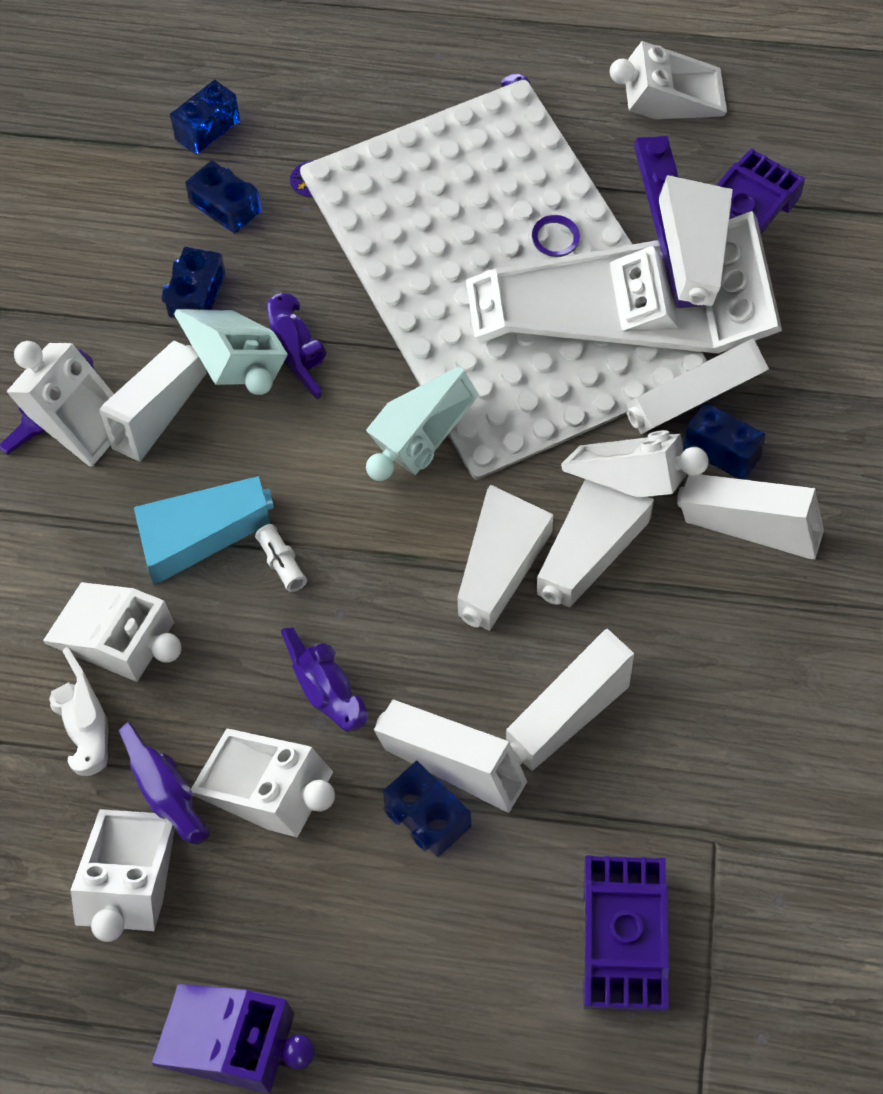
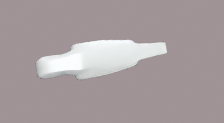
[49,647,109,776]

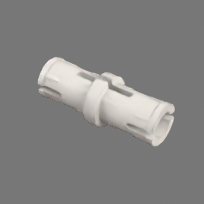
[255,524,307,592]

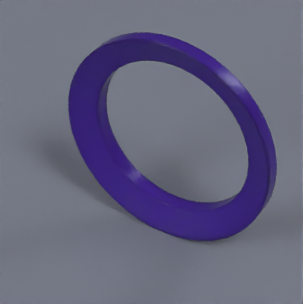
[532,215,580,257]

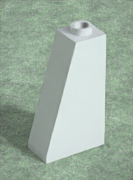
[659,175,733,307]
[626,338,769,434]
[99,341,207,462]
[677,474,824,559]
[537,479,654,607]
[458,485,553,631]
[506,629,634,771]
[374,699,527,813]

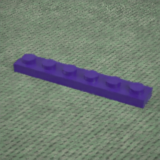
[634,136,706,308]

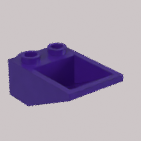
[152,984,315,1094]

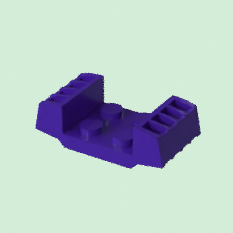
[716,148,805,234]
[583,855,669,1012]

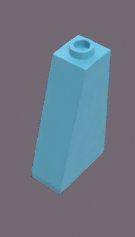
[134,476,274,584]

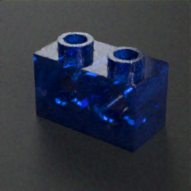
[170,79,240,155]
[185,160,261,234]
[162,246,226,319]
[683,402,766,480]
[383,760,471,857]

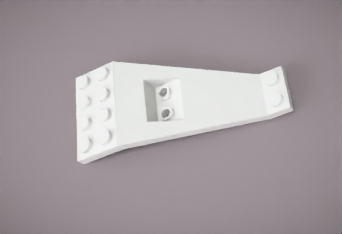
[466,211,782,354]

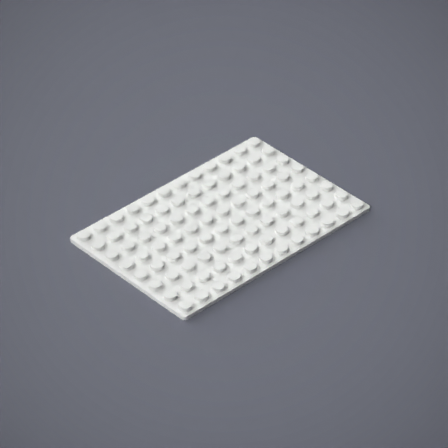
[300,80,707,480]

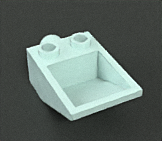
[174,309,288,395]
[366,366,479,481]

